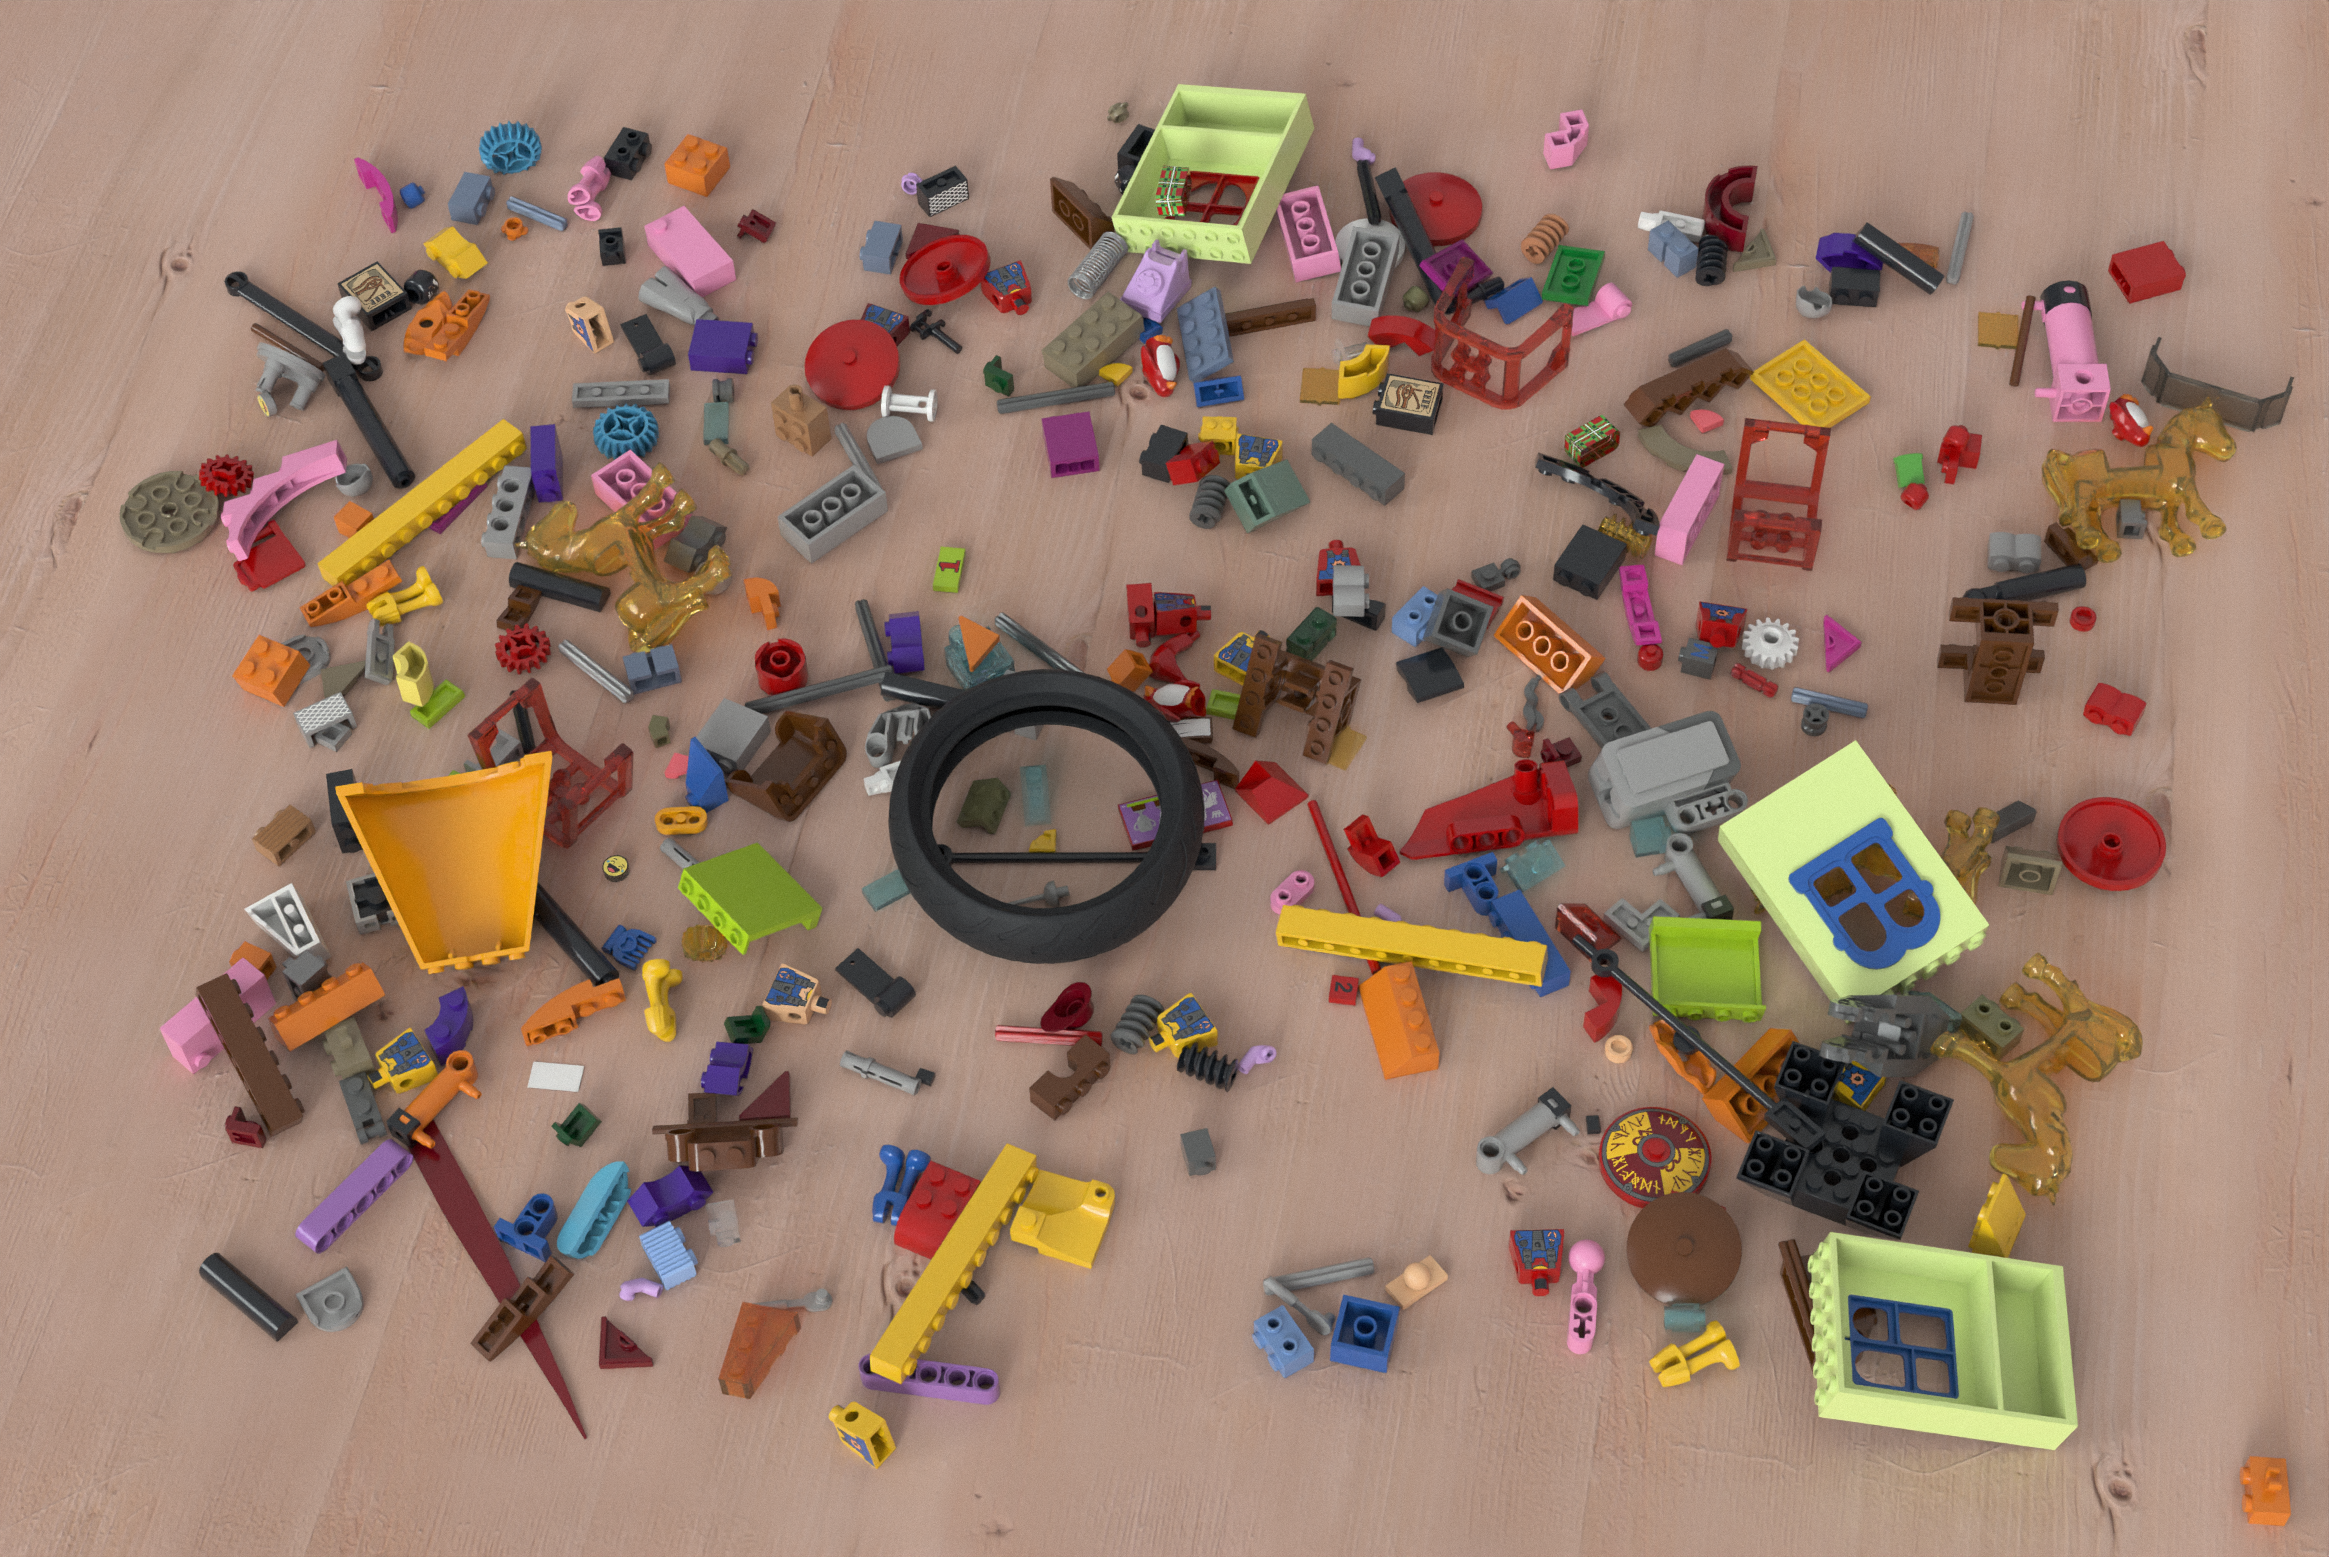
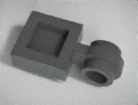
[1471,558,1521,592]

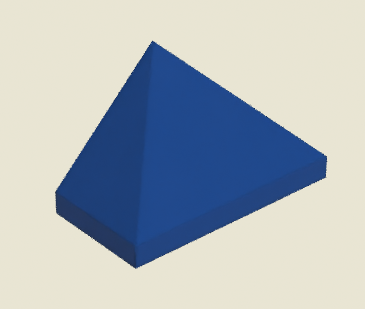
[1193,375,1245,407]

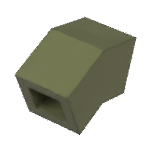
[648,715,671,748]

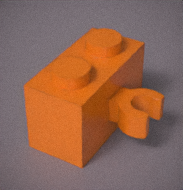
[2239,1456,2291,1526]

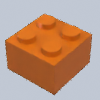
[664,134,730,197]
[232,635,311,707]

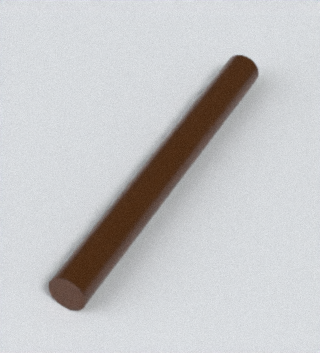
[2009,295,2036,387]
[251,323,324,372]

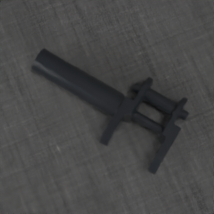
[910,309,962,354]

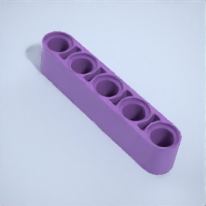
[295,1139,413,1254]
[859,1354,1000,1405]

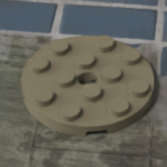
[119,471,220,553]

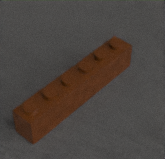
[195,973,305,1137]

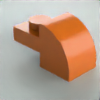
[743,577,781,630]

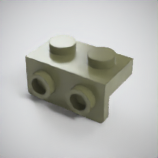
[957,778,1011,834]

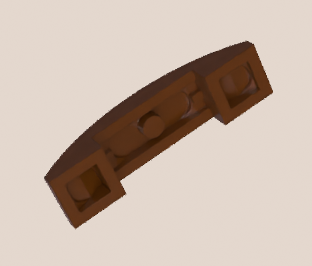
[1181,737,1239,789]

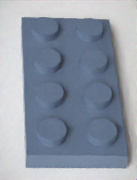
[1177,286,1234,383]

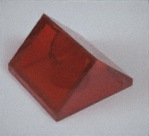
[1555,903,1622,962]

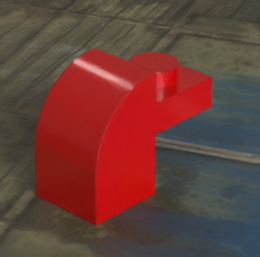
[1937,433,1982,485]
[1343,814,1401,878]

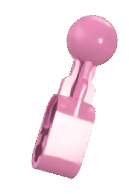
[1567,1239,1605,1354]

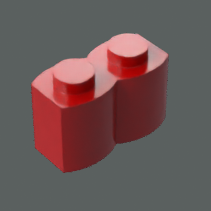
[2083,683,2147,736]

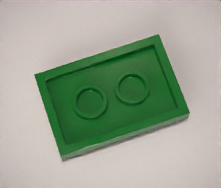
[1542,245,1605,306]

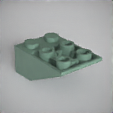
[1224,459,1310,534]

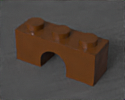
[1029,1035,1111,1121]

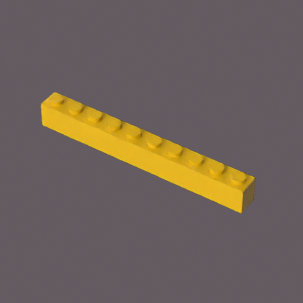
[317,419,527,586]
[1276,905,1548,987]
[870,1143,1039,1385]

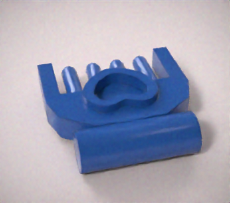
[601,925,657,971]

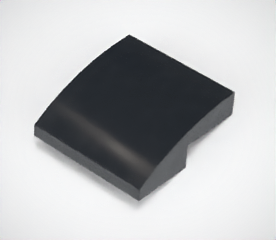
[1396,647,1464,703]

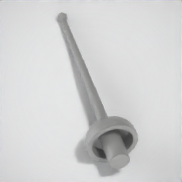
[1009,881,1070,907]

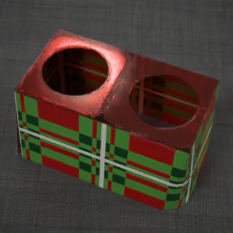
[1156,165,1192,216]
[1564,415,1620,468]

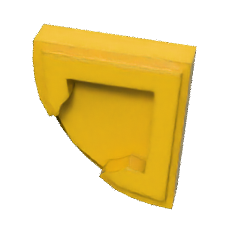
[1099,363,1133,387]
[1029,829,1057,852]

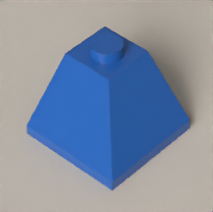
[685,737,729,813]

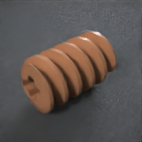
[1521,213,1569,264]

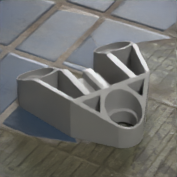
[865,703,931,768]

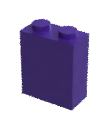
[688,319,758,374]
[530,424,563,503]

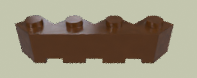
[1623,348,1754,427]

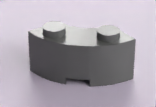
[664,516,727,573]

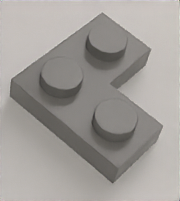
[1603,898,1680,952]

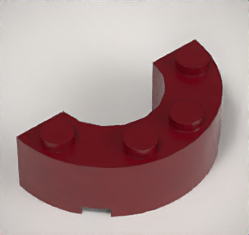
[1702,165,1758,253]

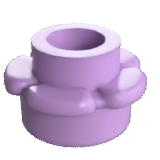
[901,172,923,195]

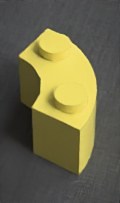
[392,642,434,707]

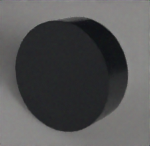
[1673,1026,1702,1055]

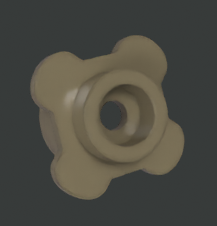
[1107,102,1129,123]

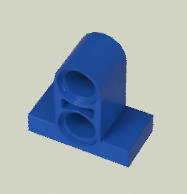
[1444,852,1499,916]
[494,1193,558,1262]

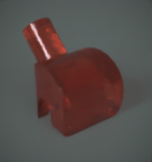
[1506,721,1535,758]

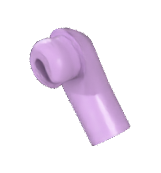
[1352,138,1376,165]
[1374,904,1402,922]
[1237,1045,1277,1074]
[619,1277,663,1301]

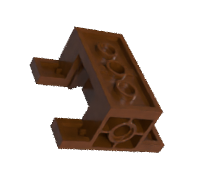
[1937,597,2059,705]
[1232,634,1361,764]

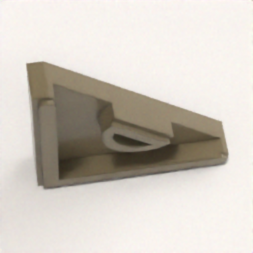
[1733,229,1776,272]
[321,660,366,698]

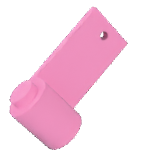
[1556,283,1632,336]

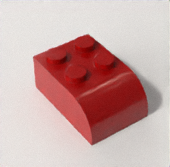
[894,1161,981,1259]

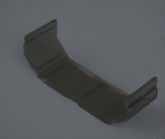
[2141,337,2294,432]

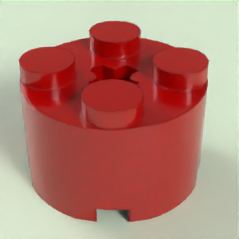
[755,638,809,696]

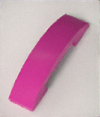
[354,157,398,233]
[1619,564,1662,646]

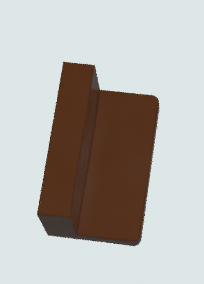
[2044,522,2099,571]

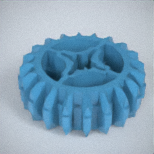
[479,121,542,175]
[593,403,659,460]

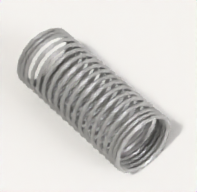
[1067,232,1128,299]

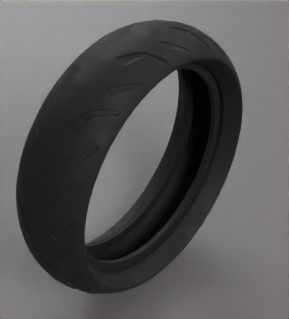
[888,669,1205,964]

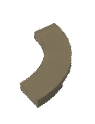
[1637,425,1733,475]

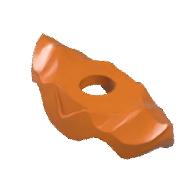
[403,291,453,355]
[1649,1019,1717,1096]

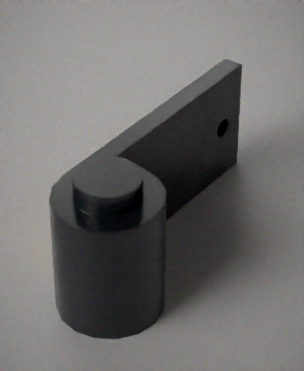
[620,314,676,375]
[835,948,916,1018]

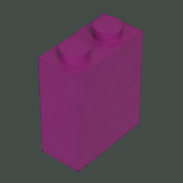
[1041,411,1100,478]

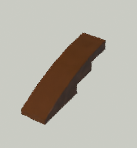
[470,1256,574,1361]

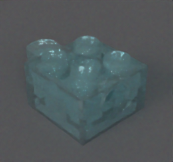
[944,625,1015,690]

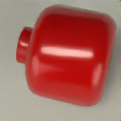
[1943,425,1971,452]
[1901,483,1929,510]
[1637,644,1664,671]

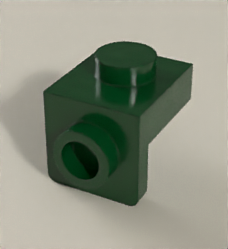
[983,355,1014,397]
[724,1006,770,1044]
[551,1103,602,1147]

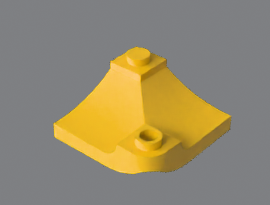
[1010,1169,1115,1269]

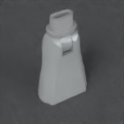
[638,266,719,325]

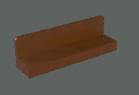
[1225,298,1316,337]

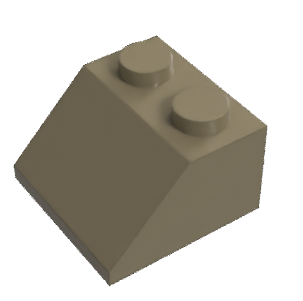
[1999,846,2062,895]

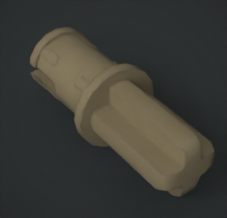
[709,438,749,475]

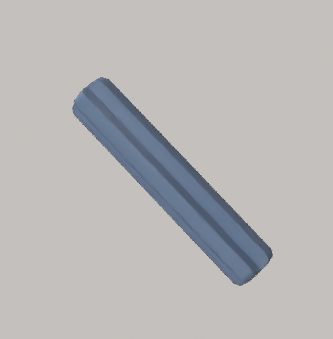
[506,196,568,231]
[1791,687,1868,718]

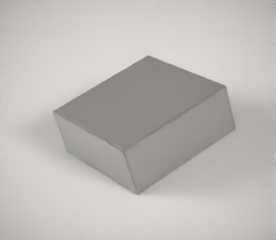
[314,723,352,752]

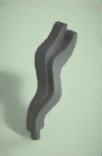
[1523,675,1544,733]

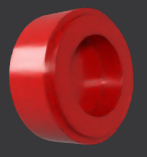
[2069,606,2097,632]

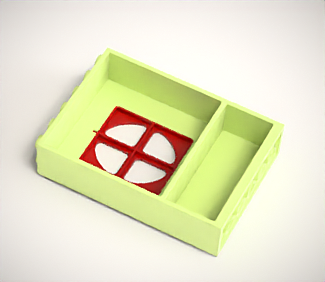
[1111,84,1314,264]

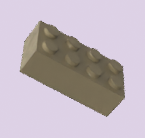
[1042,292,1145,388]

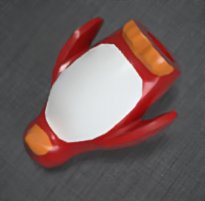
[1141,335,1180,398]
[2109,394,2153,447]
[1143,680,1206,722]

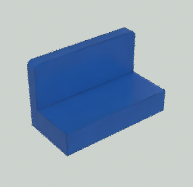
[1484,277,1543,324]

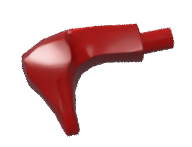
[1149,630,1200,683]

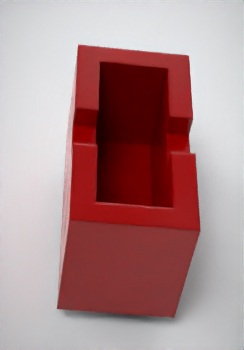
[1166,440,1220,486]

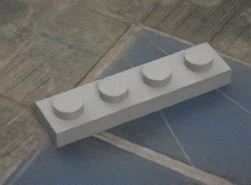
[572,379,670,408]

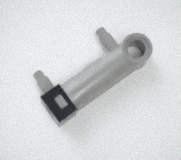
[1653,833,1734,920]
[1476,1087,1580,1175]

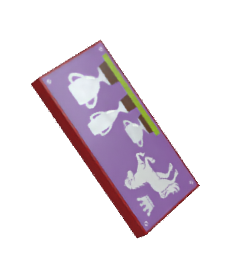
[1118,779,1233,851]

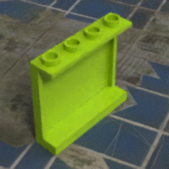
[678,842,823,955]
[1649,916,1766,1023]

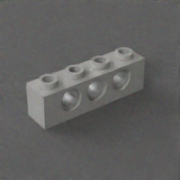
[481,466,535,559]

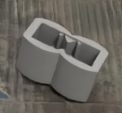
[1988,532,2041,574]
[1333,565,1369,617]

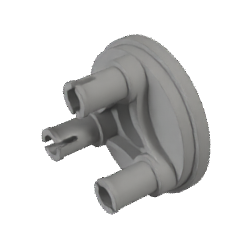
[255,342,326,411]

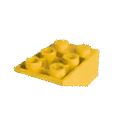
[1968,1173,2026,1258]

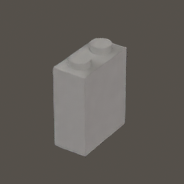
[696,698,771,773]

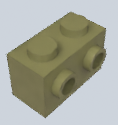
[1956,994,2024,1062]

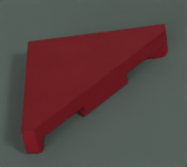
[906,223,959,259]
[739,1071,791,1121]
[599,1316,654,1369]

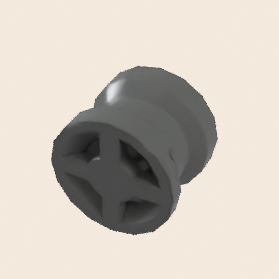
[712,378,734,403]
[1801,704,1829,736]

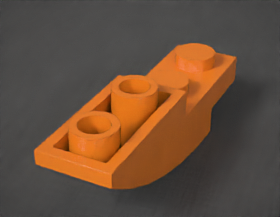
[424,289,490,361]
[299,560,402,627]
[521,978,626,1046]

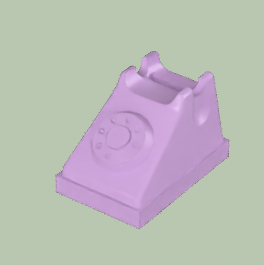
[1120,240,1192,323]

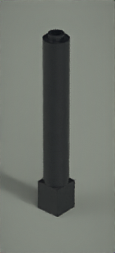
[1375,167,1460,315]
[323,353,415,489]
[533,882,619,987]

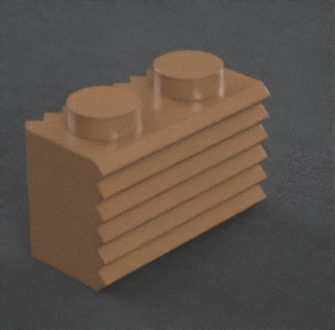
[252,804,316,866]

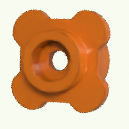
[501,217,529,241]

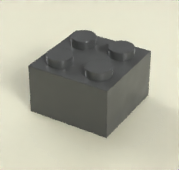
[1422,588,1494,657]

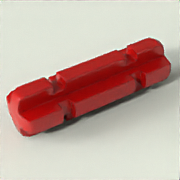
[1731,663,1779,698]

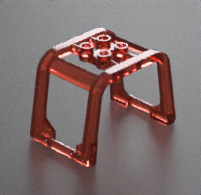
[1431,257,1574,410]
[1726,418,1831,571]
[467,677,634,849]

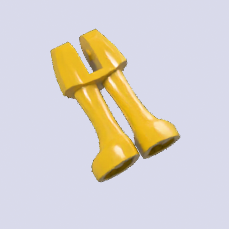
[366,566,443,626]
[642,959,683,1042]
[1649,1320,1740,1388]

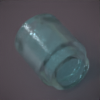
[1664,1303,1705,1332]

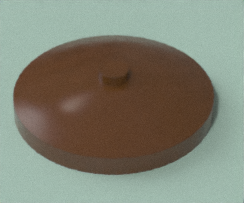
[1626,1192,1742,1308]

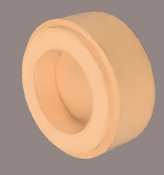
[1605,1035,1633,1063]

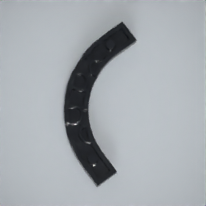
[1535,452,1660,536]

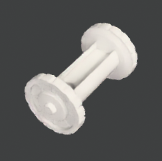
[881,386,938,422]

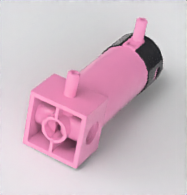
[2021,280,2111,422]

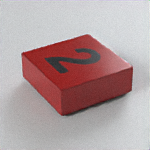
[1329,975,1359,1006]

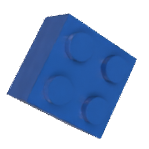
[1330,1294,1400,1373]

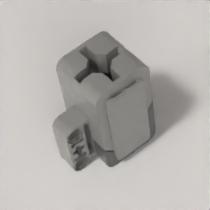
[1588,711,1748,835]

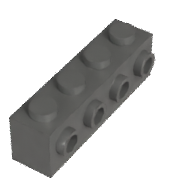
[1311,423,1405,506]

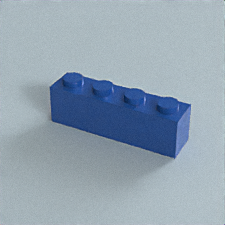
[1488,889,1571,997]

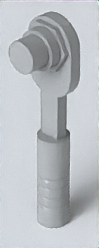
[1264,1276,1336,1335]
[751,1289,832,1315]

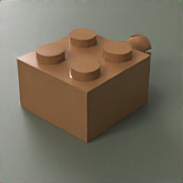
[771,384,831,457]

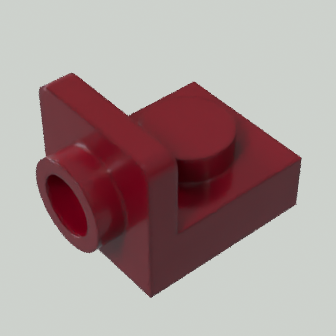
[737,209,776,244]
[1540,737,1582,767]
[225,1106,267,1148]

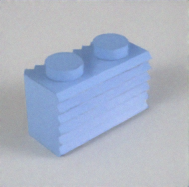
[639,1221,698,1290]

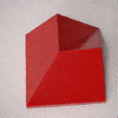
[1235,760,1309,825]

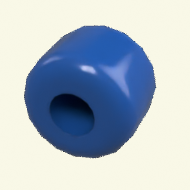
[400,182,425,209]

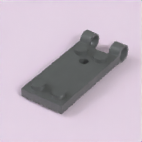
[1559,671,1652,749]

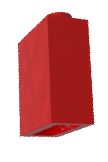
[2108,241,2186,304]

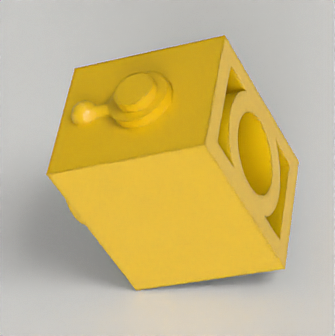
[1198,416,1239,455]

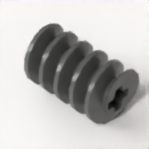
[1189,475,1230,529]
[1111,995,1164,1054]

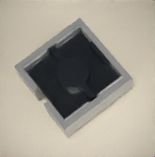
[346,873,399,935]

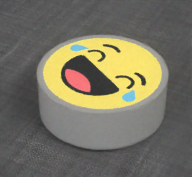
[257,392,277,417]

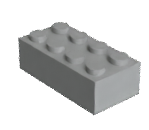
[1332,226,1400,326]
[778,464,888,564]

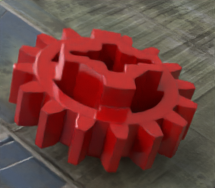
[199,454,254,497]
[495,624,551,674]

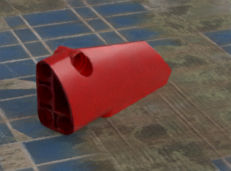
[1400,759,1578,860]

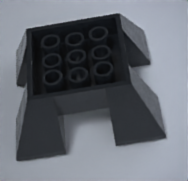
[1736,1041,1954,1240]

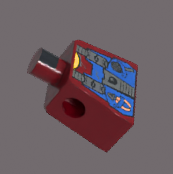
[861,303,910,346]

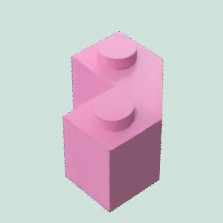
[1543,109,1589,170]

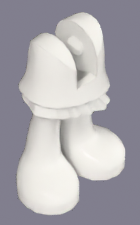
[333,296,366,365]

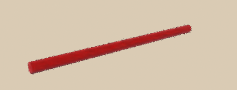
[1307,800,1381,975]

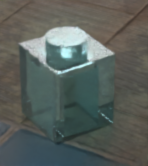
[1629,817,1671,858]

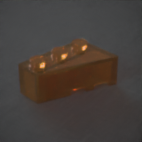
[718,1302,801,1399]

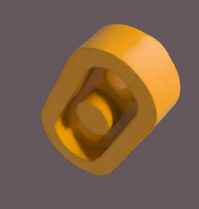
[655,806,708,835]

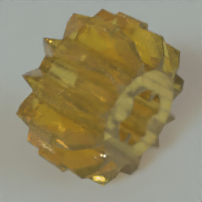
[681,924,727,963]

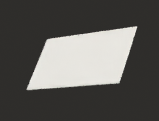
[527,1062,584,1092]

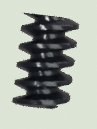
[1695,235,1728,286]
[1177,1042,1238,1092]

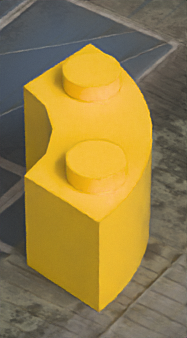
[423,226,488,279]
[1338,344,1390,399]

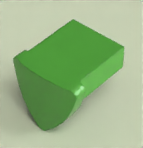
[1893,453,1925,488]

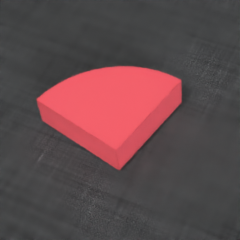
[1690,409,1724,433]
[664,753,689,779]

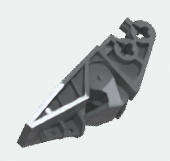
[1819,990,1950,1077]

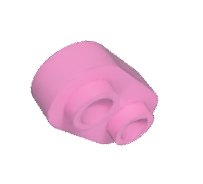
[1270,870,1314,915]

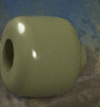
[1403,286,1429,312]

